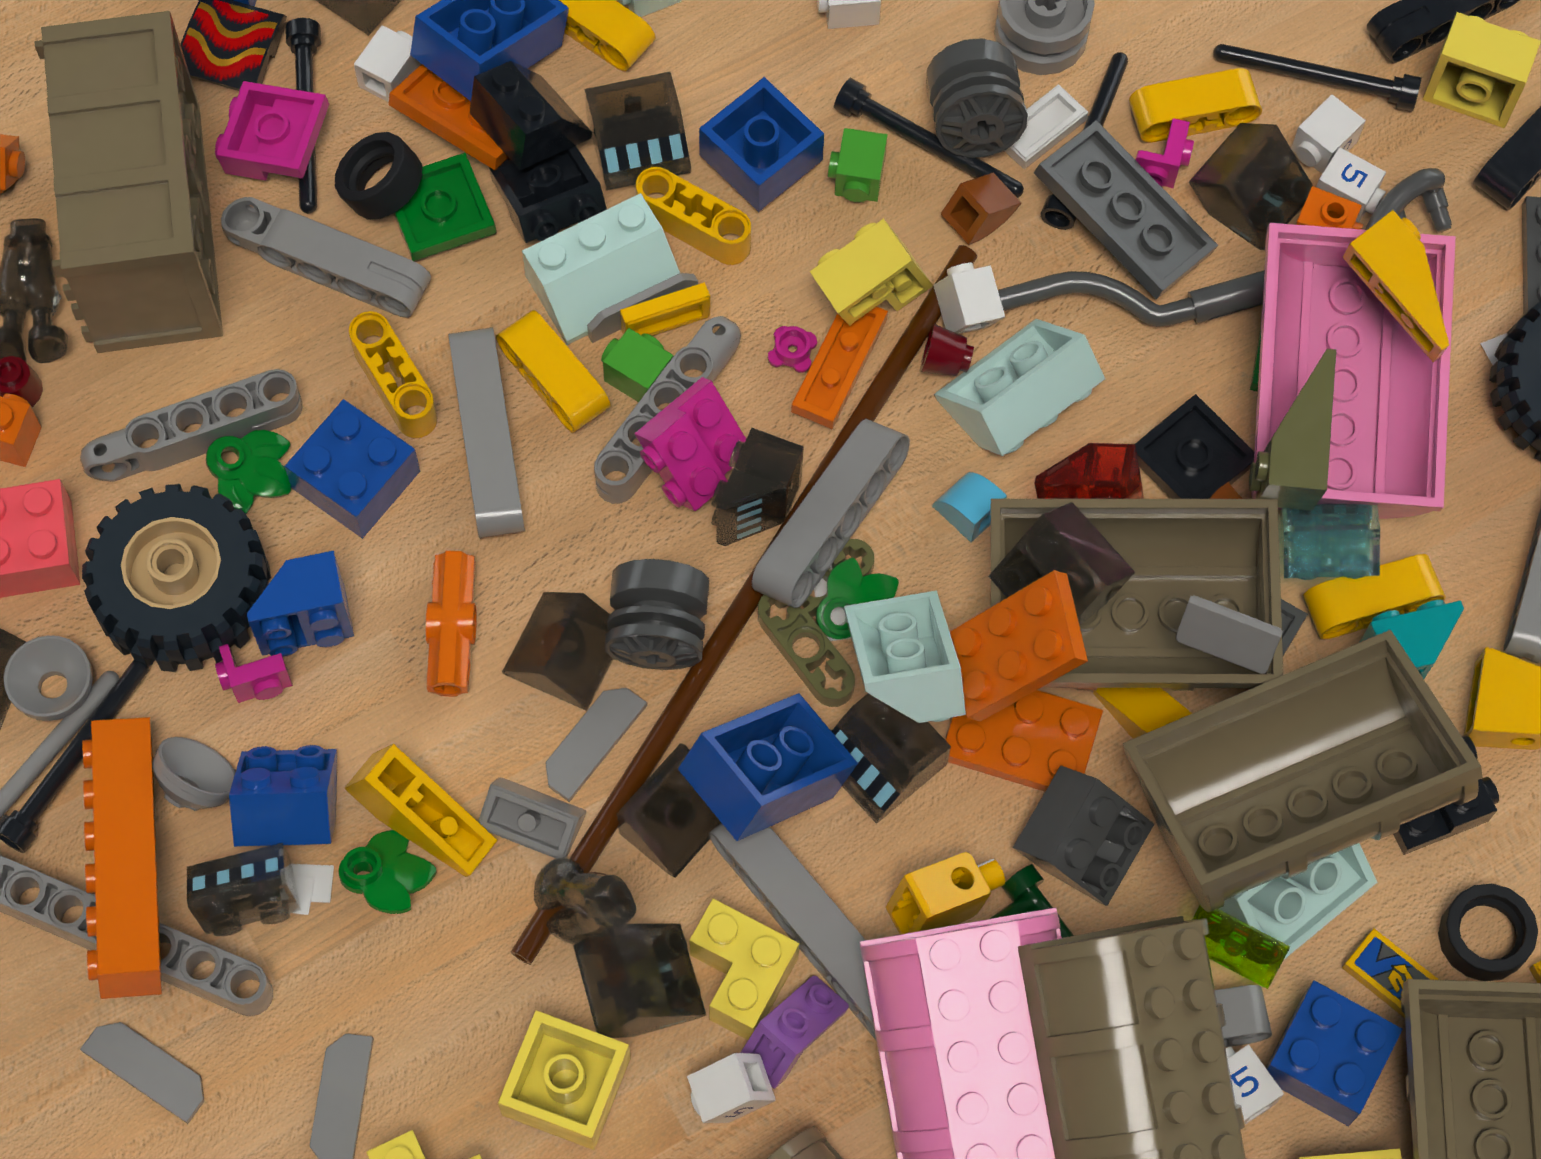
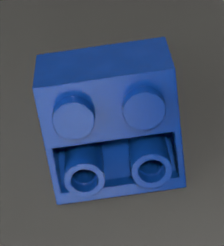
[247,551,354,657]
[229,745,337,847]

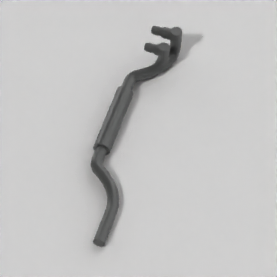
[998,168,1452,327]

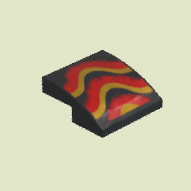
[180,0,287,91]

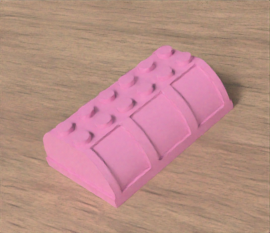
[1251,223,1456,519]
[859,908,1062,1159]

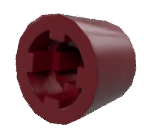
[920,324,974,376]
[0,356,43,407]

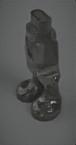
[0,218,68,364]
[534,858,636,945]

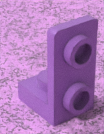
[740,976,849,1089]

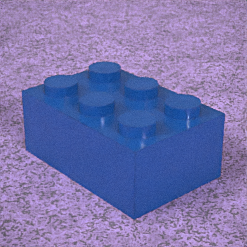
[410,0,569,101]
[678,693,858,841]

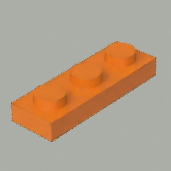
[791,306,888,429]

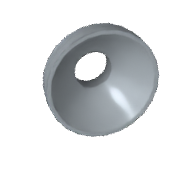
[4,635,93,721]
[152,737,235,811]

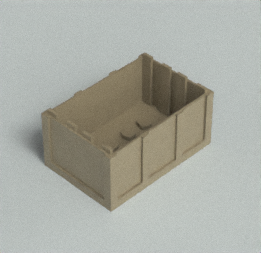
[34,11,223,353]

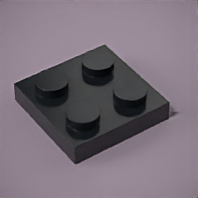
[1128,394,1254,499]

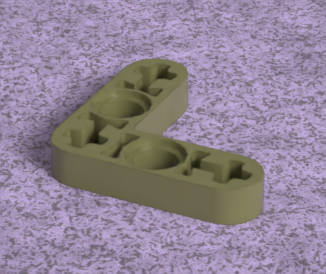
[758,539,874,707]

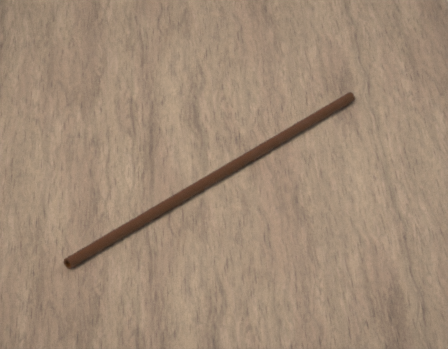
[511,245,977,965]

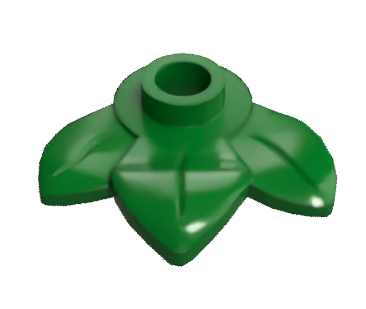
[206,430,291,514]
[816,557,899,639]
[339,830,437,914]

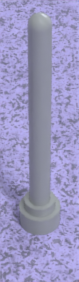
[0,671,119,819]

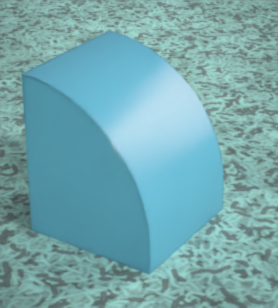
[932,472,1007,542]

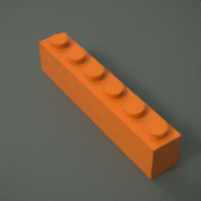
[82,717,162,999]

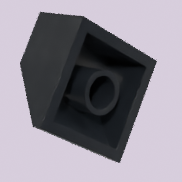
[470,61,593,171]

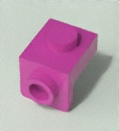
[1136,118,1194,188]
[215,644,293,703]

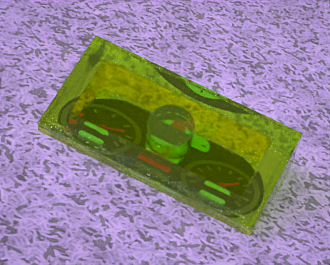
[1192,905,1290,989]

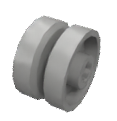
[994,0,1095,75]

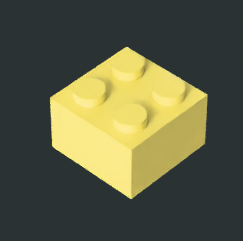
[1422,12,1541,128]
[498,1010,631,1150]

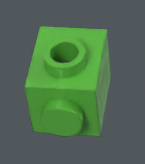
[828,128,888,202]
[601,328,674,402]

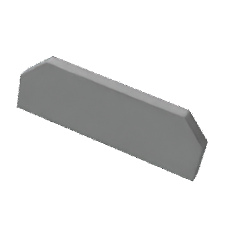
[587,273,698,343]
[545,688,647,802]
[80,1022,204,1124]
[310,1034,374,1159]

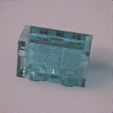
[1281,504,1380,580]

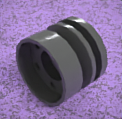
[926,38,1028,158]
[605,559,709,670]

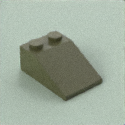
[1249,349,1336,511]

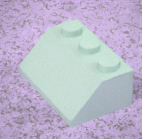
[522,193,680,345]
[934,319,1105,456]
[844,590,966,723]
[1219,843,1378,970]

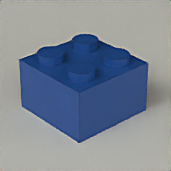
[699,77,824,212]
[284,399,420,539]
[1265,980,1403,1127]

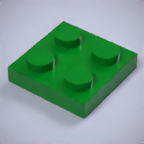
[394,153,496,261]

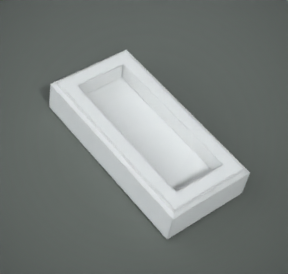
[1004,84,1088,169]

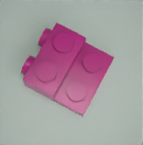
[215,81,329,181]
[634,377,753,511]

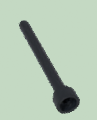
[286,18,321,214]
[1213,44,1422,111]
[1041,52,1128,230]
[834,77,1024,198]
[0,660,149,853]

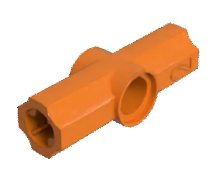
[426,551,477,697]

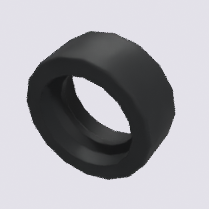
[335,132,422,219]
[1438,883,1538,981]

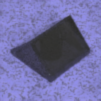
[502,592,614,711]
[617,743,721,878]

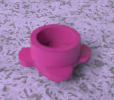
[768,326,817,373]

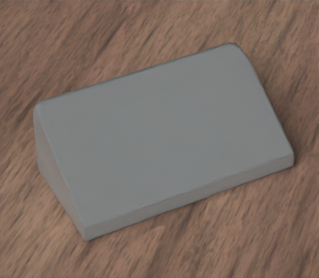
[1176,595,1283,674]
[478,778,586,862]

